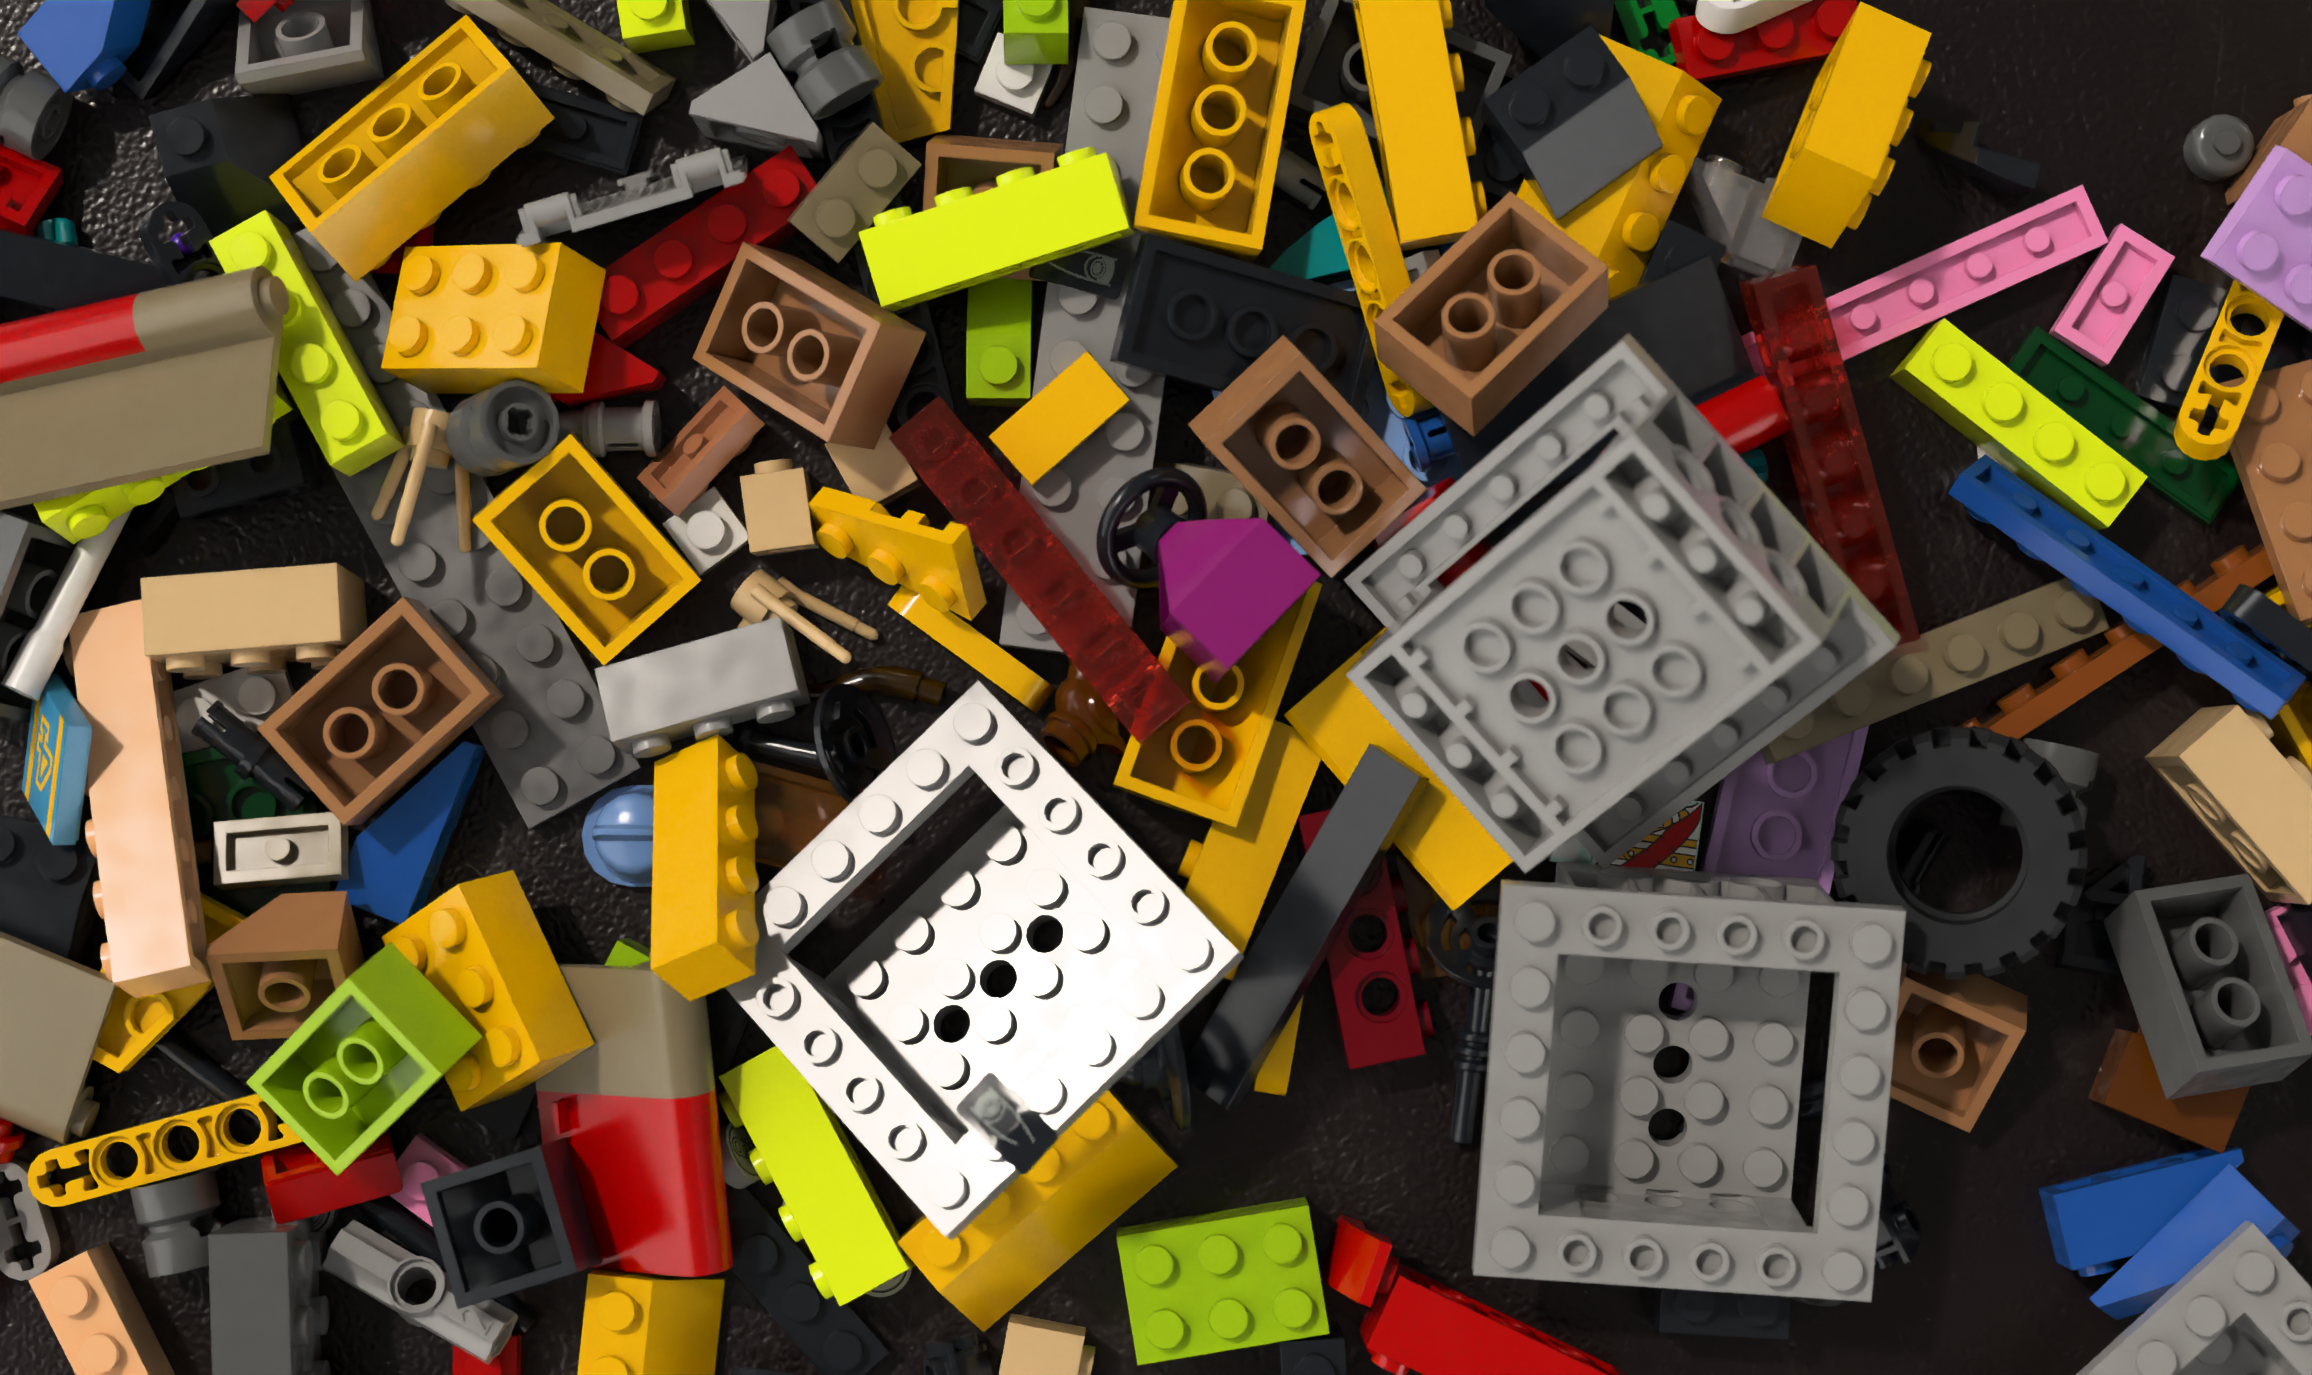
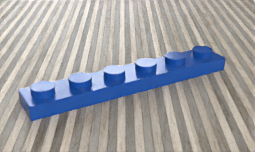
[1948,454,2307,720]

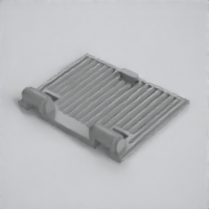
[516,147,751,248]

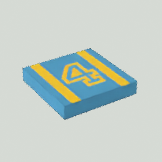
[22,673,93,845]

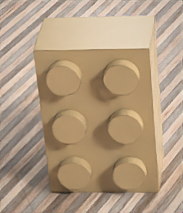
[140,563,367,680]
[2144,705,2312,905]

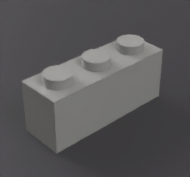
[594,617,811,758]

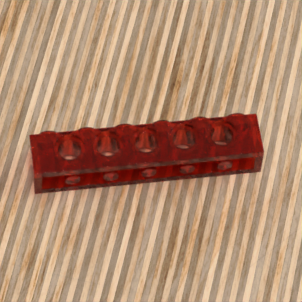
[1739,264,1921,646]
[889,396,1194,745]

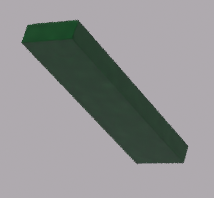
[2006,326,2240,526]

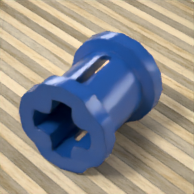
[1402,413,1456,473]

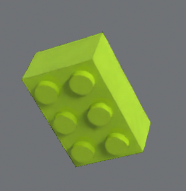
[246,942,483,1176]
[1116,1197,1330,1365]

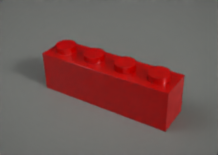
[597,145,816,349]

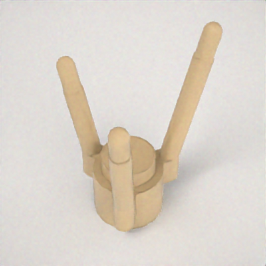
[371,407,471,554]
[730,568,879,664]

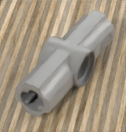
[322,1219,518,1365]

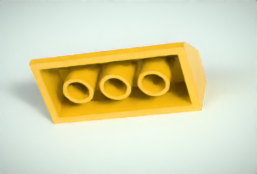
[1133,0,1306,263]
[269,14,555,283]
[1516,34,1722,300]
[1112,581,1323,828]
[1283,627,1513,911]
[897,1087,1178,1332]
[577,1269,726,1375]

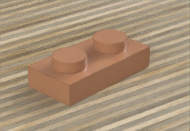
[637,386,765,517]

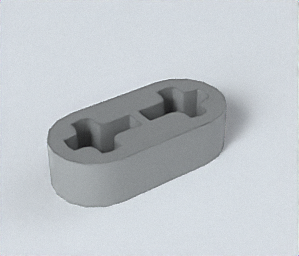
[0,1159,61,1281]

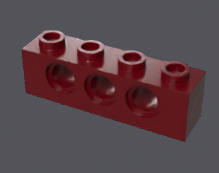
[1297,809,1434,1070]

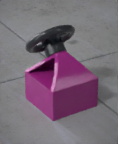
[1096,467,1321,683]

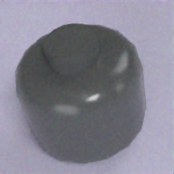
[2183,114,2255,182]

